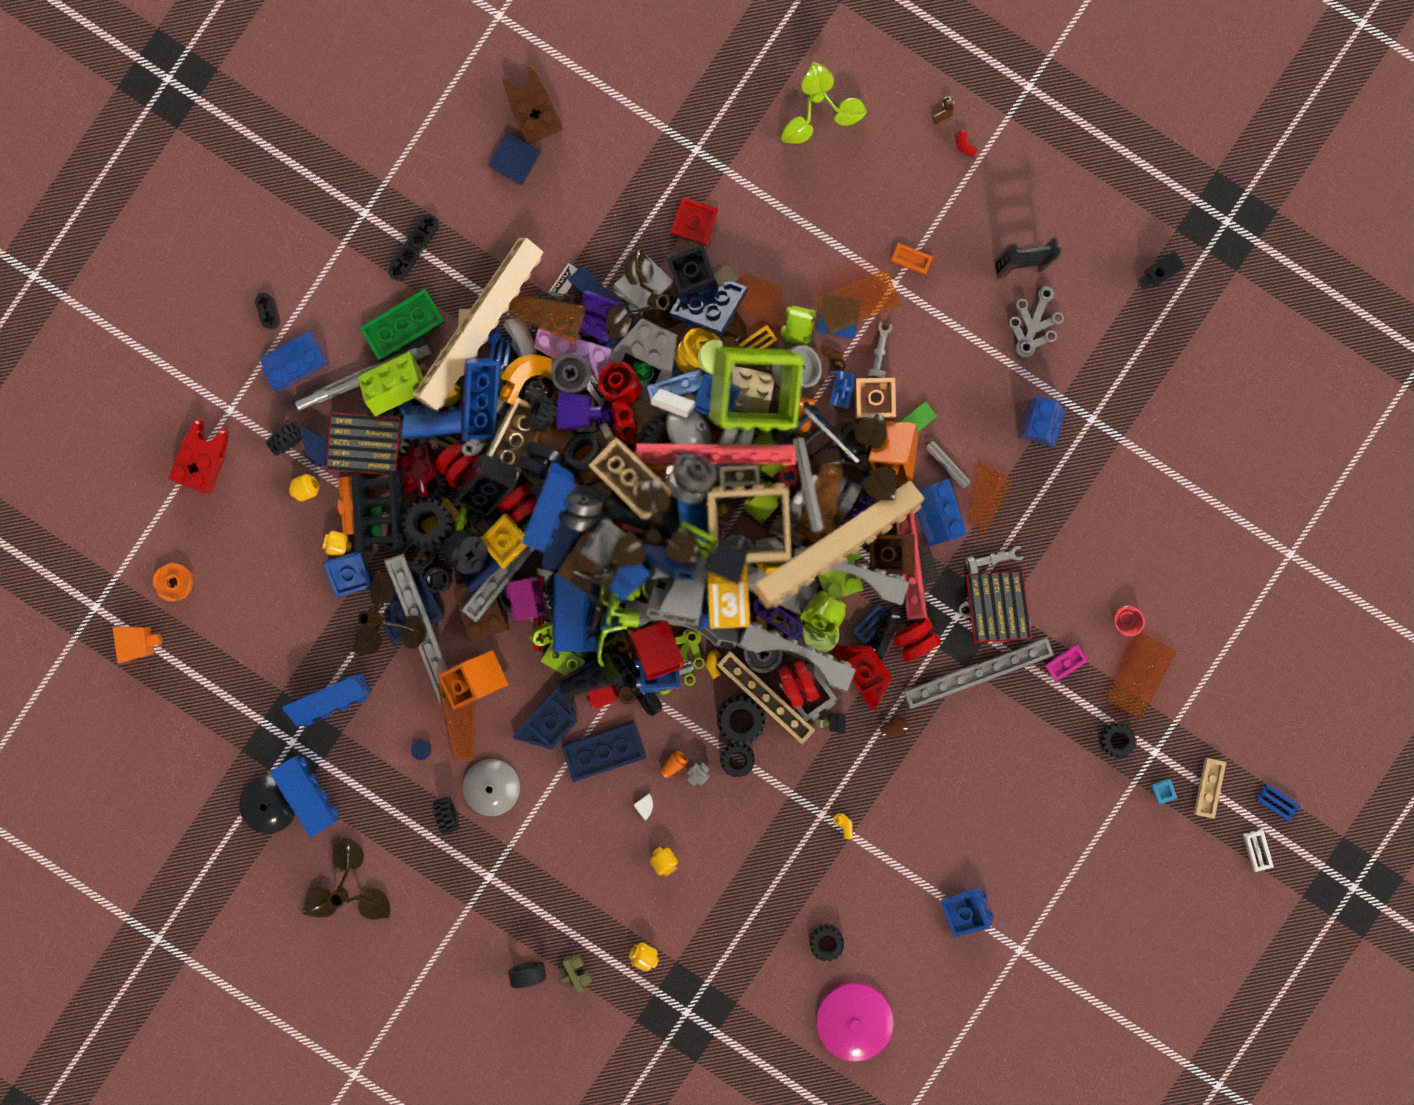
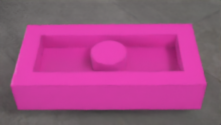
[1044,645,1088,682]

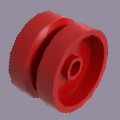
[435,440,481,488]
[496,482,537,526]
[892,618,942,662]
[777,659,819,709]

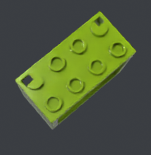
[709,347,804,431]

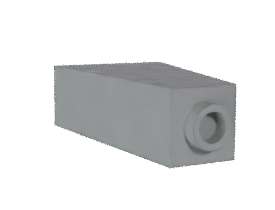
[659,555,709,626]

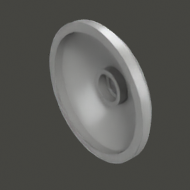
[667,410,713,444]
[463,758,520,816]

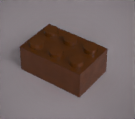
[452,583,509,642]

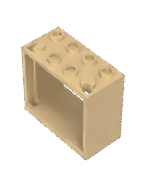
[708,483,792,562]

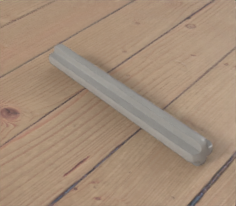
[793,437,823,532]

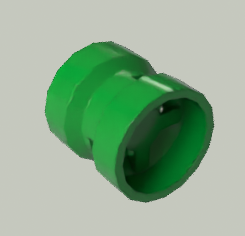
[631,359,654,382]

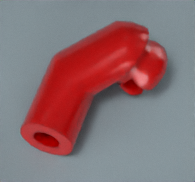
[955,130,978,158]

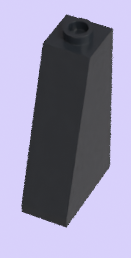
[604,489,680,540]

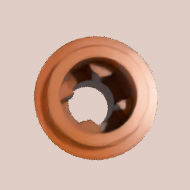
[660,750,688,778]

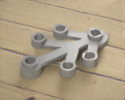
[1008,286,1064,358]

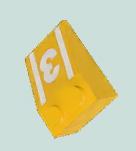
[708,563,750,629]

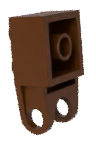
[502,66,563,145]

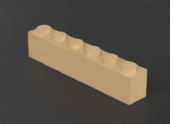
[717,650,815,744]

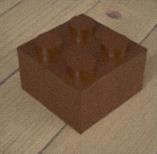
[870,534,915,574]

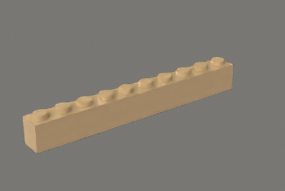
[412,238,544,410]
[753,481,925,609]

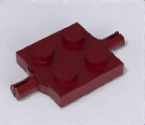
[399,439,437,497]

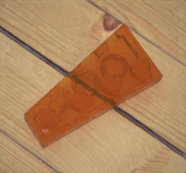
[795,463,843,543]

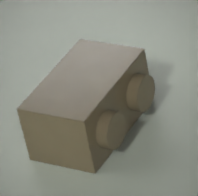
[716,465,760,487]

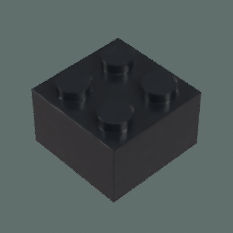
[667,245,719,297]

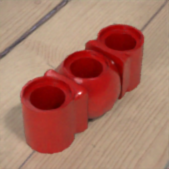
[611,399,637,453]

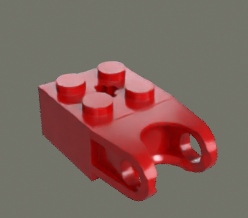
[168,419,229,494]

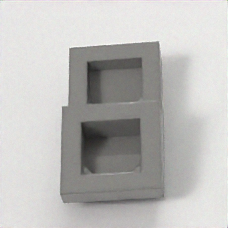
[503,317,537,357]

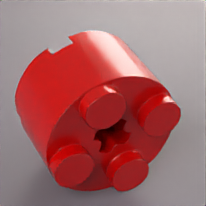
[598,362,642,405]

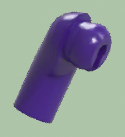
[851,495,870,518]

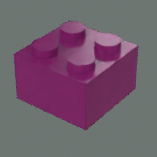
[506,576,547,622]

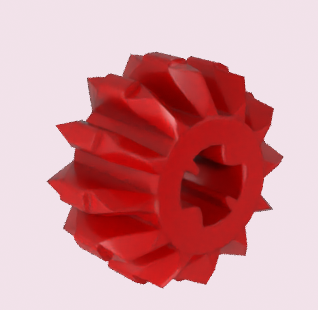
[772,461,802,493]

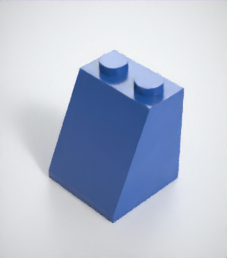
[1018,396,1066,448]

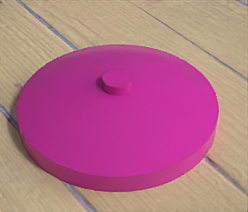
[816,982,893,1061]

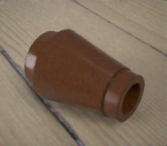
[880,716,910,738]

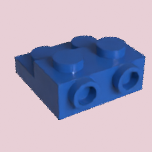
[635,658,680,693]
[940,887,994,937]

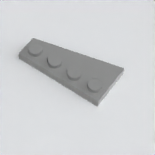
[747,566,820,617]

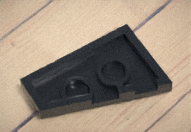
[557,652,623,698]

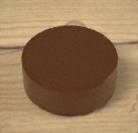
[618,685,636,704]

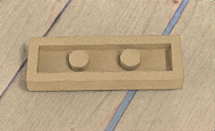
[1193,757,1226,819]

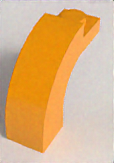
[499,354,555,405]

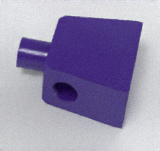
[557,392,602,432]

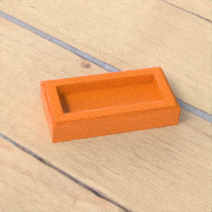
[890,243,933,276]

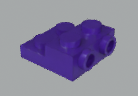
[575,290,620,344]

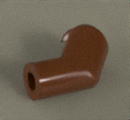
[823,346,845,372]

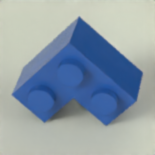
[611,563,651,602]

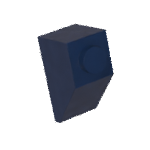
[300,427,328,468]

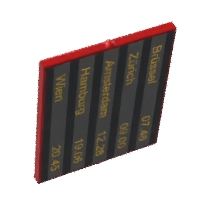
[326,413,401,475]
[966,571,1032,643]

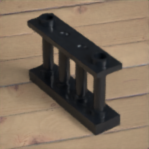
[994,238,1061,279]
[772,401,860,489]
[351,470,407,551]

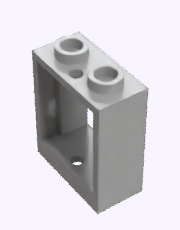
[778,662,837,722]

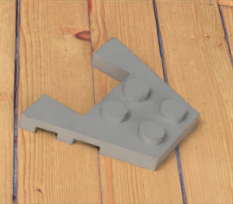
[610,318,678,383]

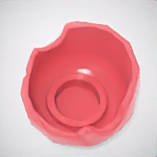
[1114,605,1144,636]

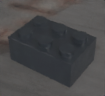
[453,454,518,517]

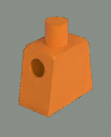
[113,626,163,664]

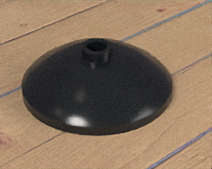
[239,776,296,834]

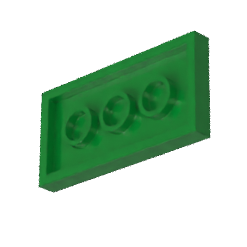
[360,289,446,362]

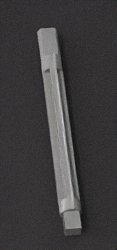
[295,344,431,410]

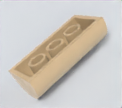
[486,397,540,481]
[589,438,671,519]

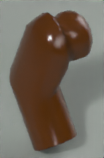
[932,96,955,124]

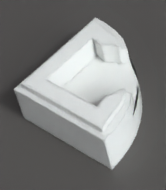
[634,793,653,820]

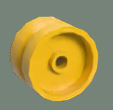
[675,328,721,375]

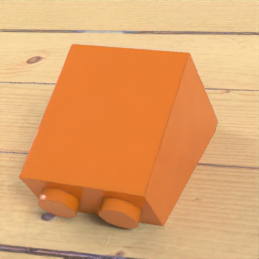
[869,421,919,483]
[438,650,509,710]

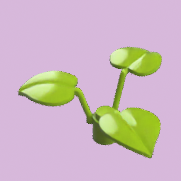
[781,62,867,144]
[597,578,640,666]

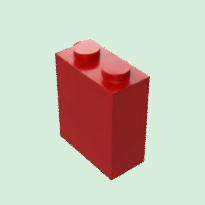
[630,620,684,681]

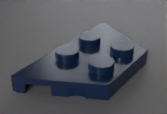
[512,686,578,750]

